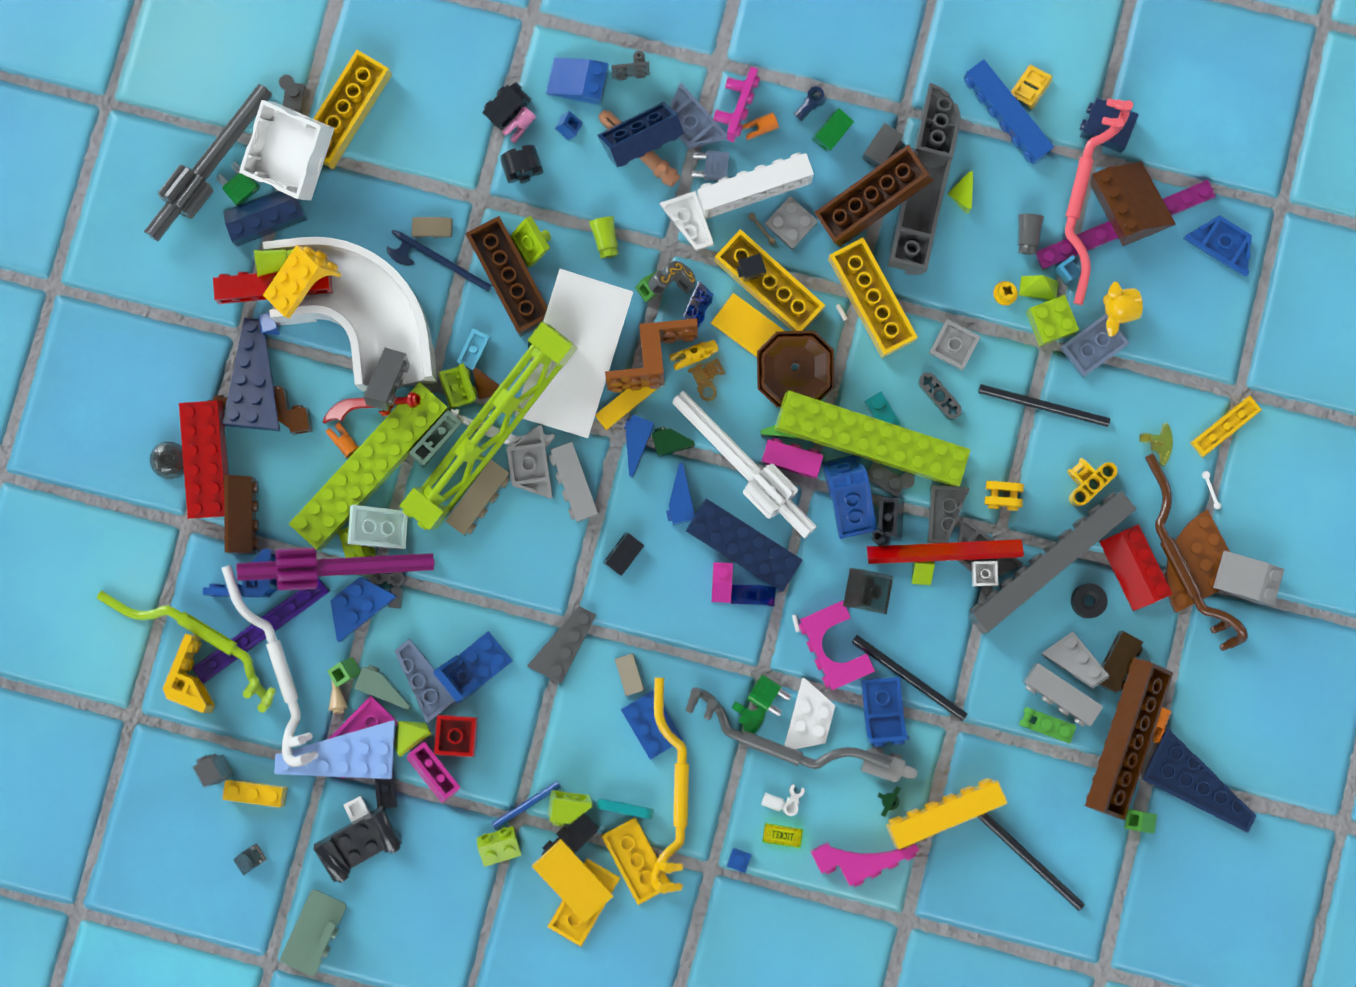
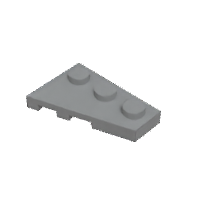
[1041,631,1109,688]

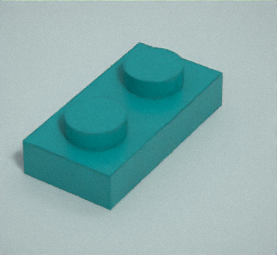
[864,391,901,426]

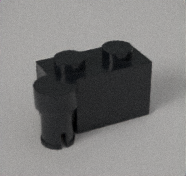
[482,82,532,130]
[872,498,904,546]

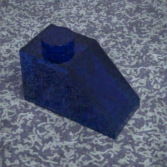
[731,585,776,606]

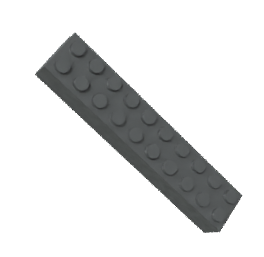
[968,491,1136,634]

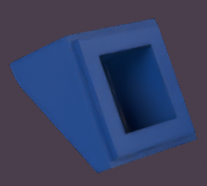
[555,111,583,140]

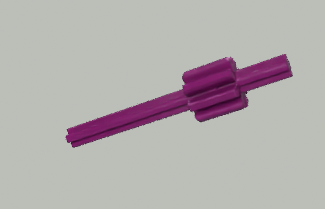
[236,547,434,591]

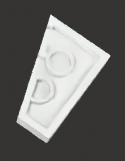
[660,191,714,251]

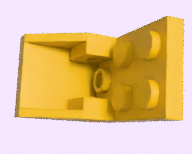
[163,634,215,713]

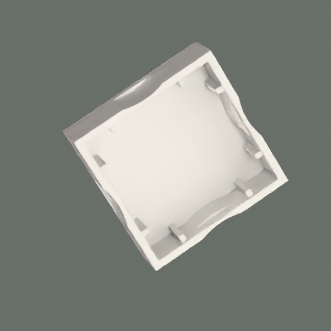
[239,100,334,201]

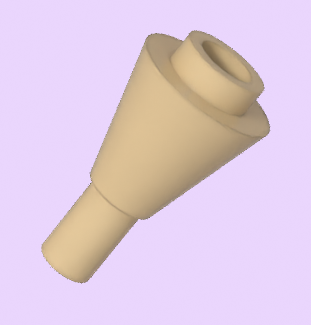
[329,679,348,714]

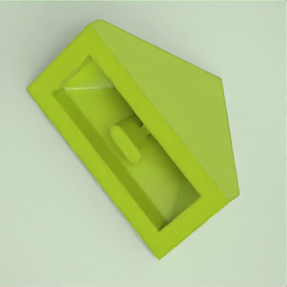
[947,171,973,213]
[1018,275,1059,300]
[394,721,431,757]

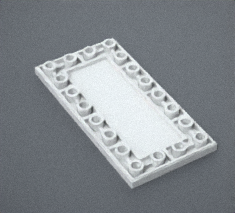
[515,269,633,438]

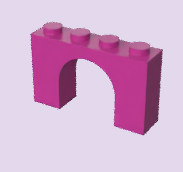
[798,600,875,690]

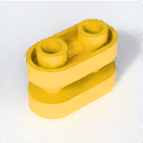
[984,481,1024,511]

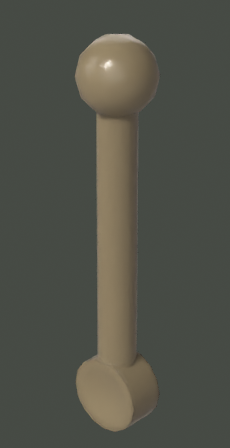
[748,213,776,245]

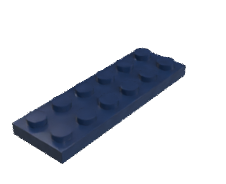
[685,498,803,592]

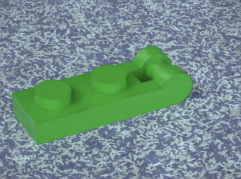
[1019,707,1077,744]

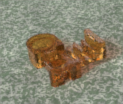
[688,358,726,402]

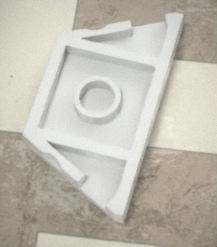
[784,678,835,749]

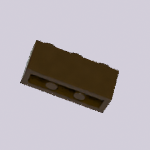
[1098,631,1143,693]

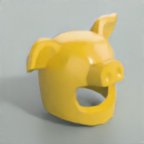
[1103,282,1143,337]

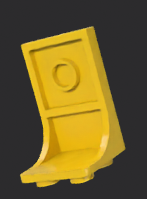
[263,245,342,319]

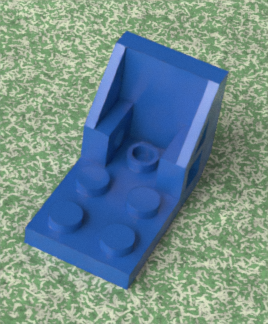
[821,455,877,539]
[203,549,277,598]
[432,631,513,703]

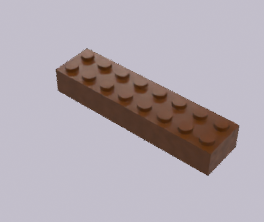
[1085,658,1173,821]

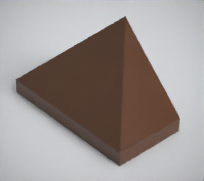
[473,367,500,399]

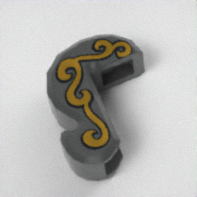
[648,261,696,294]

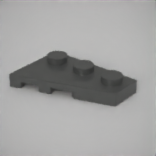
[927,485,970,543]

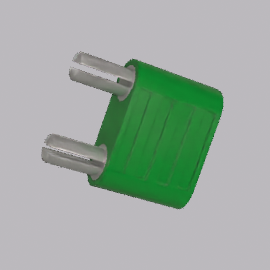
[216,162,260,206]
[747,674,791,716]

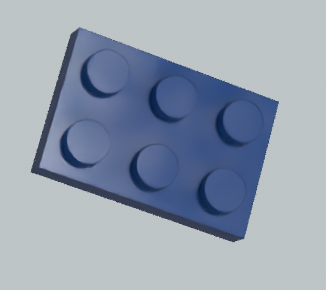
[621,690,683,760]

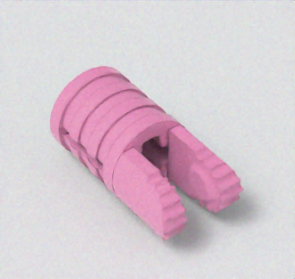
[503,106,536,143]

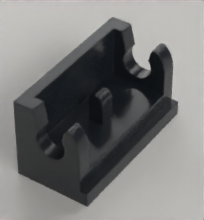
[603,532,645,576]

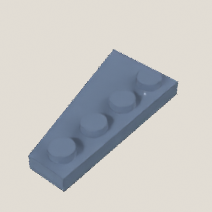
[394,639,455,724]

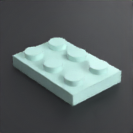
[348,505,408,550]

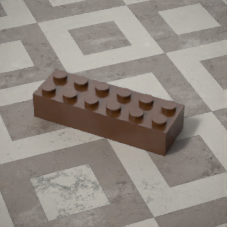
[814,144,934,247]
[465,216,548,337]

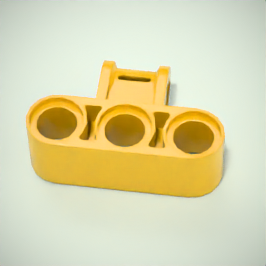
[1067,458,1118,507]

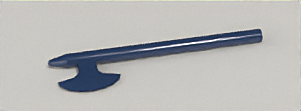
[387,230,492,292]

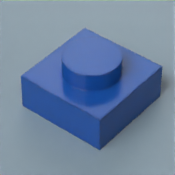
[727,847,752,873]

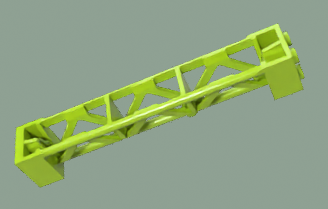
[400,322,579,530]

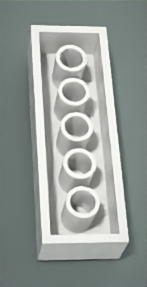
[697,153,814,219]

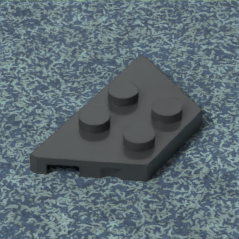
[957,517,1023,576]

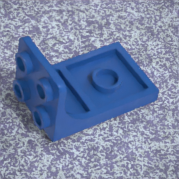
[861,677,909,747]

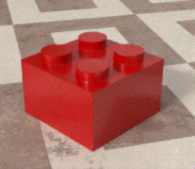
[434,715,478,757]

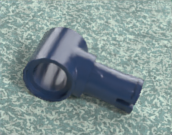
[793,86,826,122]

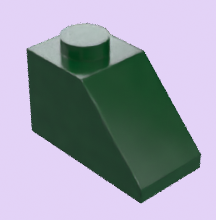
[652,427,695,458]

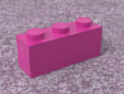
[761,438,823,479]
[406,742,461,804]

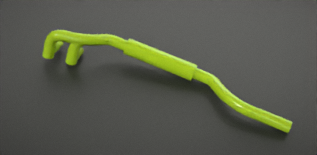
[96,591,276,713]

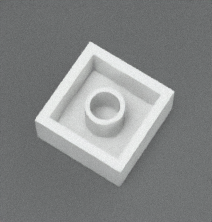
[971,561,998,586]

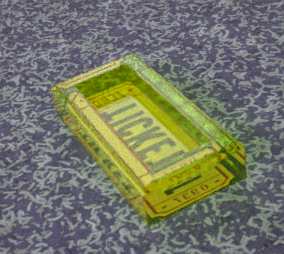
[762,823,803,849]

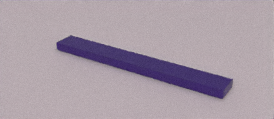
[192,577,330,684]

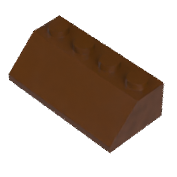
[224,475,259,555]

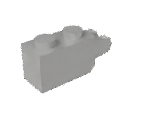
[860,746,917,782]

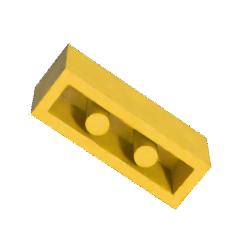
[222,779,288,808]

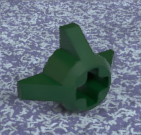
[877,786,901,817]

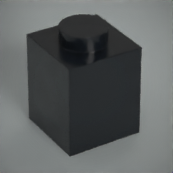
[736,253,766,282]

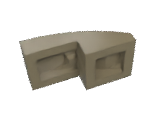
[412,217,453,238]

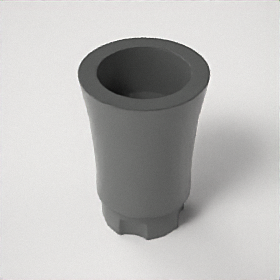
[1018,214,1044,255]

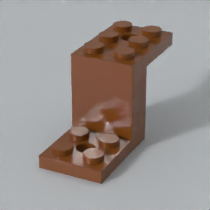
[605,318,698,393]

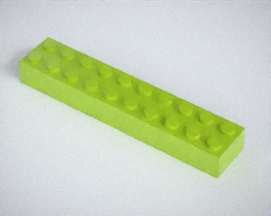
[289,382,450,551]
[774,391,971,487]

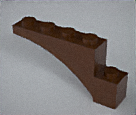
[207,386,312,435]

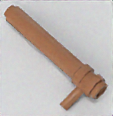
[598,110,681,188]

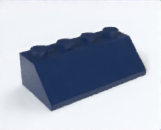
[597,102,684,168]
[223,191,307,247]

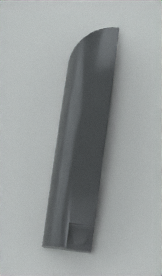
[888,83,960,275]

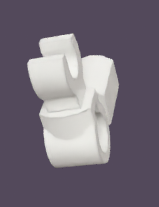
[761,784,805,816]

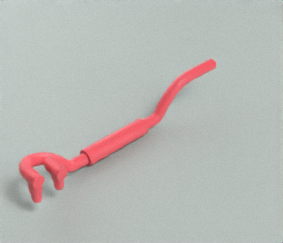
[1065,99,1133,306]

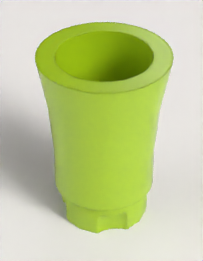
[588,216,619,259]
[254,249,293,277]

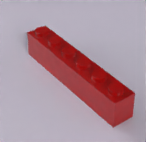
[213,272,333,305]

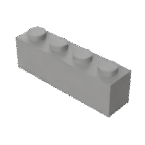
[549,442,598,523]
[1022,663,1103,727]

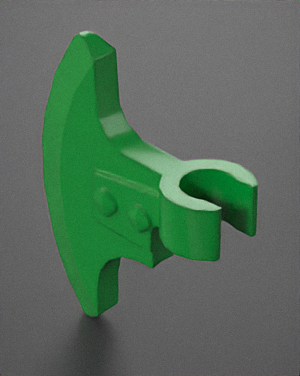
[731,701,766,734]

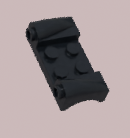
[313,806,402,883]

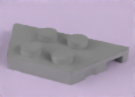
[507,425,553,498]

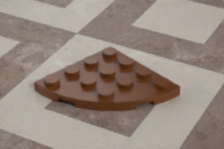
[1165,510,1230,613]

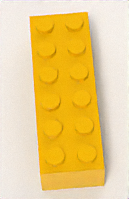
[313,50,392,169]
[714,229,825,331]
[828,238,918,358]
[886,778,1007,849]

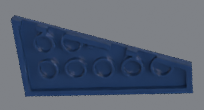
[222,318,281,432]
[1141,727,1257,833]

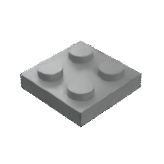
[765,196,818,250]
[929,319,981,371]

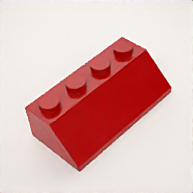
[1099,524,1172,611]

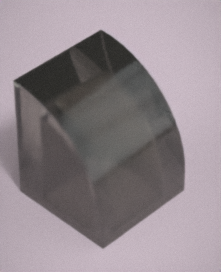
[233,843,267,876]

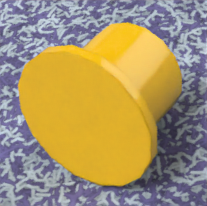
[993,281,1018,305]

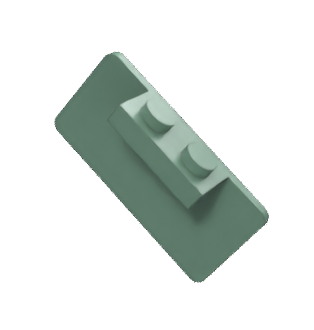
[280,889,347,976]

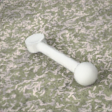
[1202,471,1221,509]

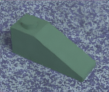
[409,410,462,468]
[354,665,412,710]

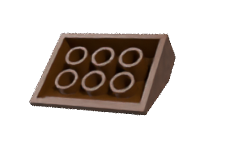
[1090,162,1176,246]

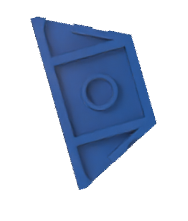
[1183,215,1252,277]
[330,577,397,642]

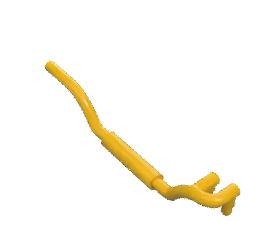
[651,677,689,894]

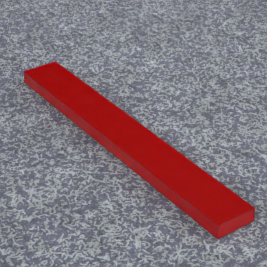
[867,539,1024,564]

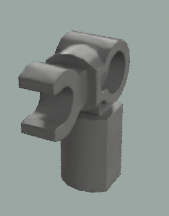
[374,572,406,609]

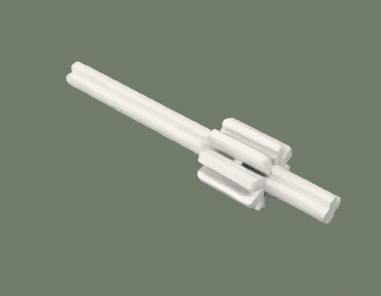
[672,391,817,538]

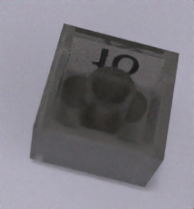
[843,568,894,614]

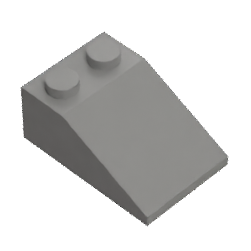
[1213,551,1284,606]

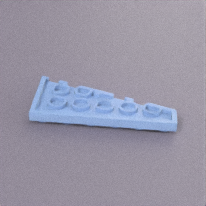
[274,720,396,779]

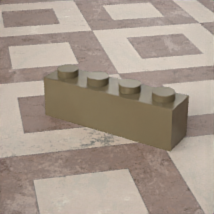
[445,460,511,536]

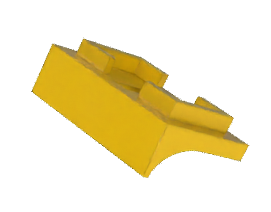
[1011,64,1053,111]

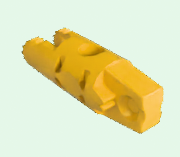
[669,340,718,371]

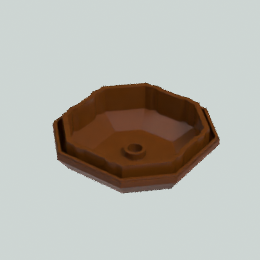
[757,331,834,407]

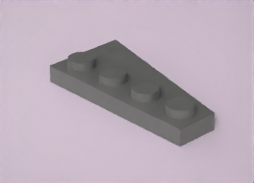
[527,606,596,684]

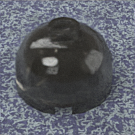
[149,441,184,480]

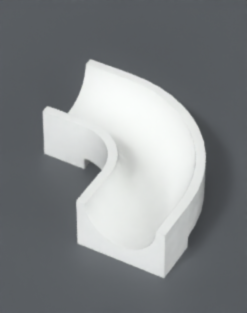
[263,237,438,392]

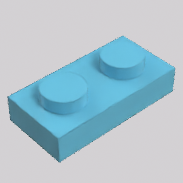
[456,329,491,371]

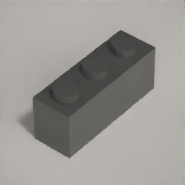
[364,348,410,411]
[193,754,234,787]

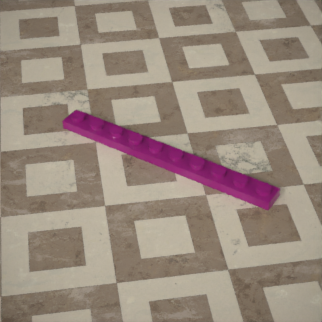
[1035,180,1216,270]

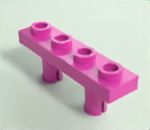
[713,67,760,143]

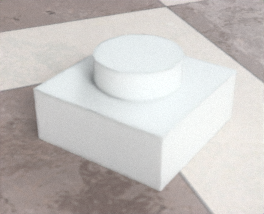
[343,796,370,822]

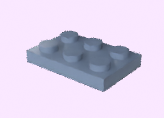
[1060,314,1130,378]

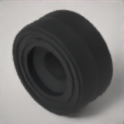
[1071,583,1108,618]

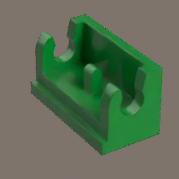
[811,108,854,151]

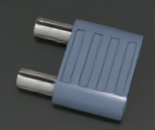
[691,151,729,181]

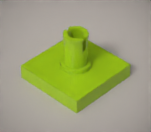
[510,216,551,268]

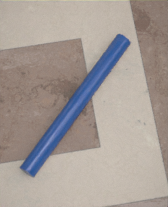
[491,781,561,830]

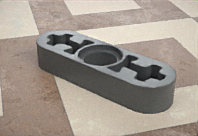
[918,373,962,420]

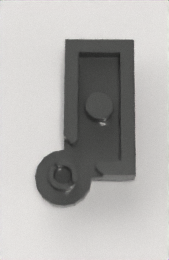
[279,75,306,114]
[867,462,915,498]

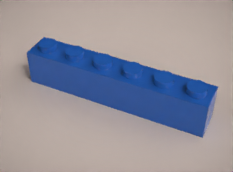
[964,59,1054,165]

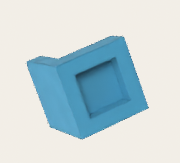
[1054,255,1081,285]

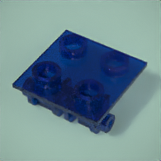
[683,281,714,328]

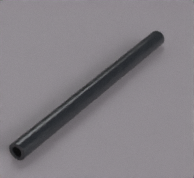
[978,384,1110,427]
[852,635,968,721]
[977,813,1085,911]

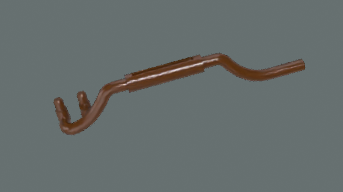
[1145,453,1248,651]

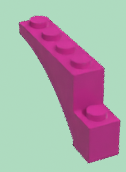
[810,842,920,887]

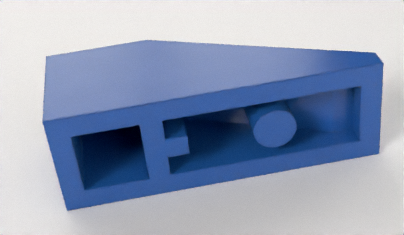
[624,415,654,478]
[666,463,695,525]

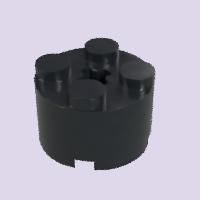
[500,145,544,184]

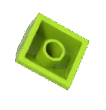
[548,790,592,826]

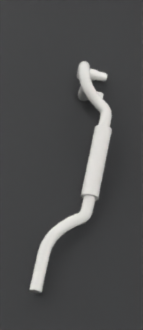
[222,565,319,767]

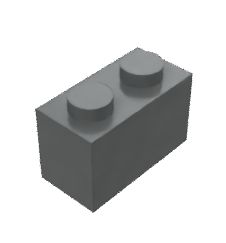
[862,123,904,167]

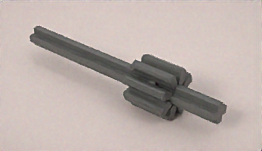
[144,84,272,242]

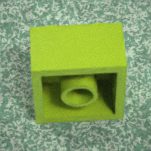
[1026,295,1079,347]

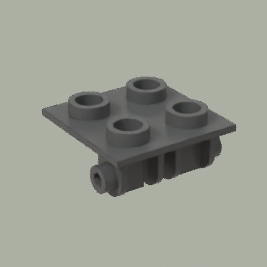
[611,51,650,80]

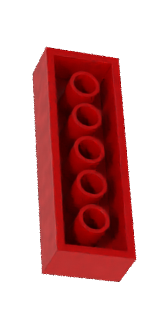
[179,400,229,519]

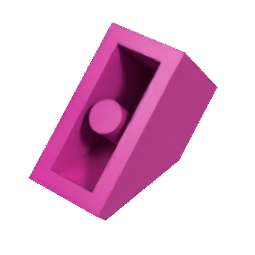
[711,562,733,603]

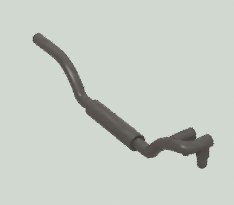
[686,687,892,770]

